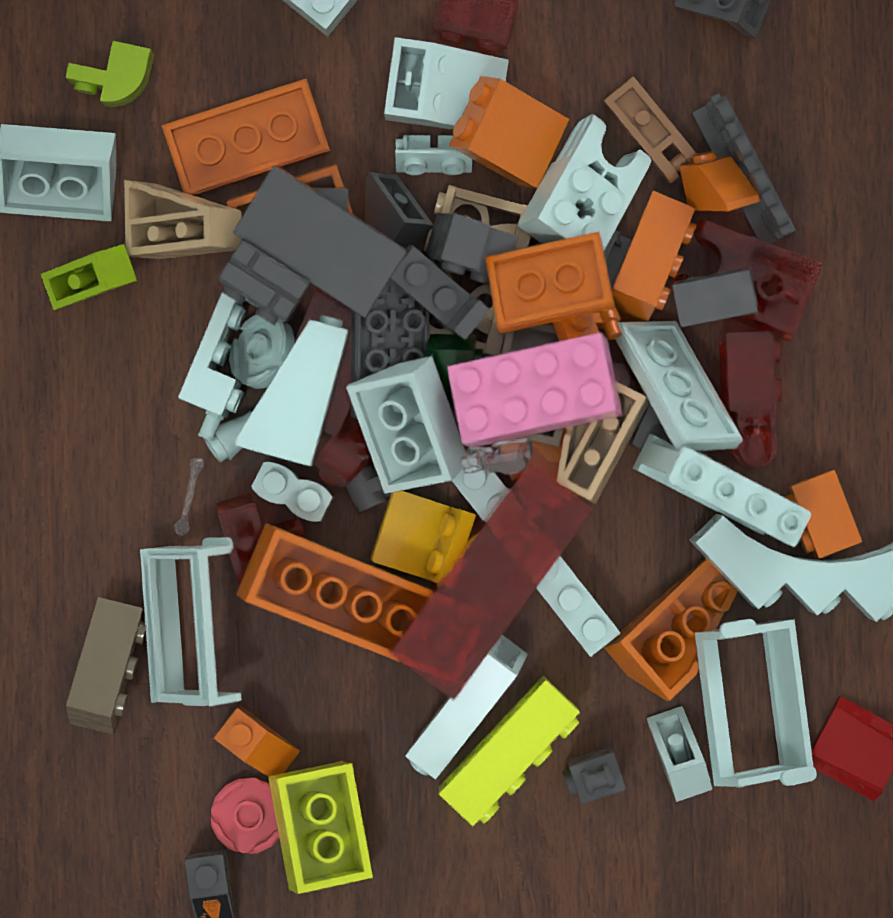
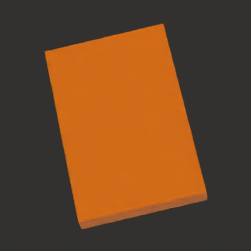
[485,232,615,334]

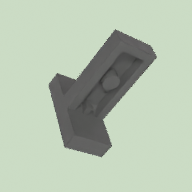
[391,245,490,340]

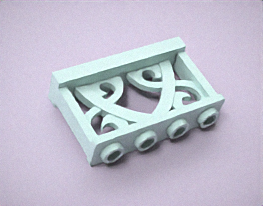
[633,434,811,547]

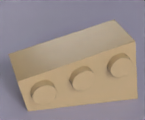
[556,381,650,504]

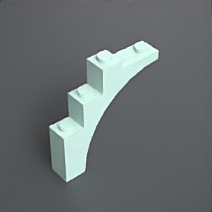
[689,513,893,622]

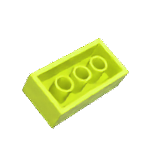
[439,676,580,826]

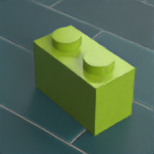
[41,244,137,310]

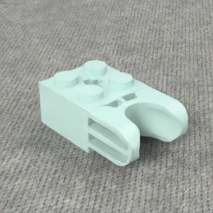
[517,114,651,250]

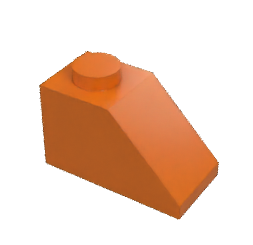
[679,151,760,211]
[214,704,300,776]

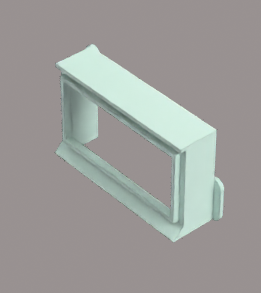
[140,537,241,706]
[695,619,817,787]

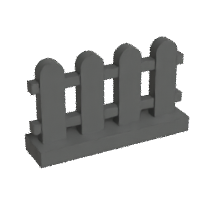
[691,93,796,249]

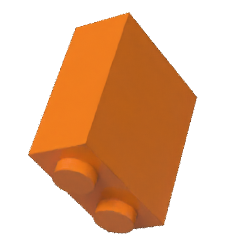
[449,76,569,189]

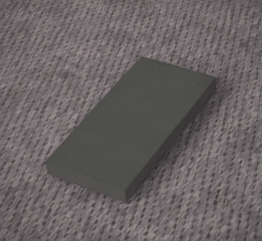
[233,165,408,317]
[351,279,429,418]

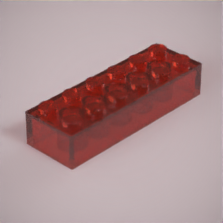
[387,463,593,700]

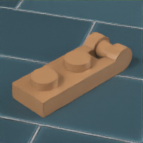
[603,76,697,184]

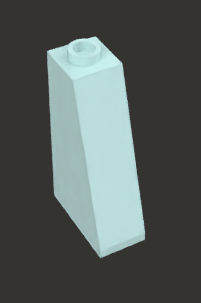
[235,315,349,466]
[405,632,528,779]

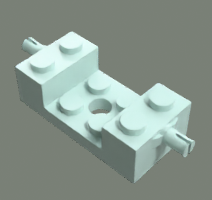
[178,258,284,441]

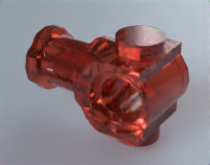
[314,428,372,488]

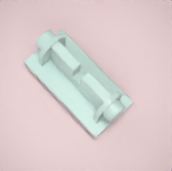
[395,135,472,175]

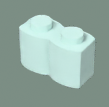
[251,462,334,522]

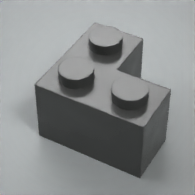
[425,213,518,285]

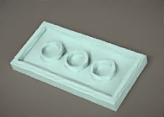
[615,321,743,452]

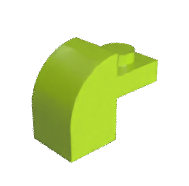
[66,41,154,107]

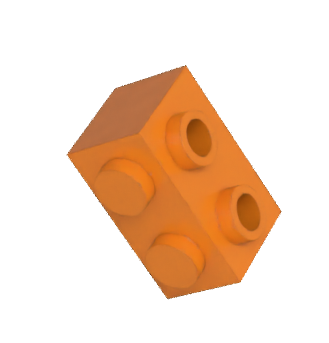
[784,470,862,559]

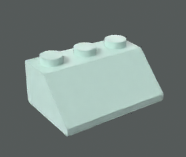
[0,124,117,221]
[346,356,469,493]

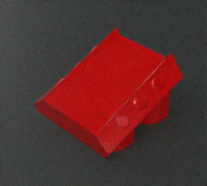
[811,696,893,802]

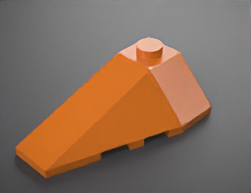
[604,557,738,701]

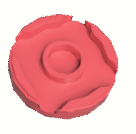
[211,777,279,854]

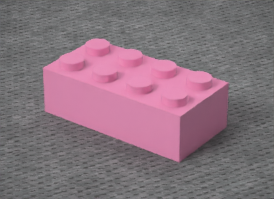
[447,333,622,448]

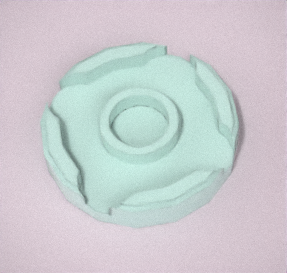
[229,314,295,389]

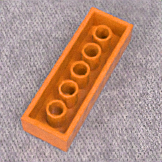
[236,523,485,684]

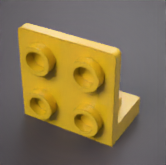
[370,491,476,588]

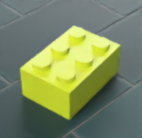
[268,761,373,894]

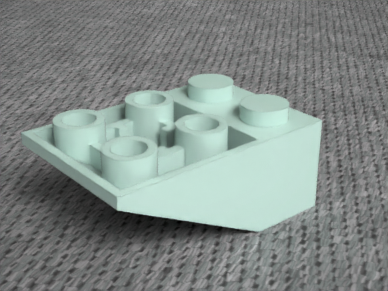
[384,37,509,129]

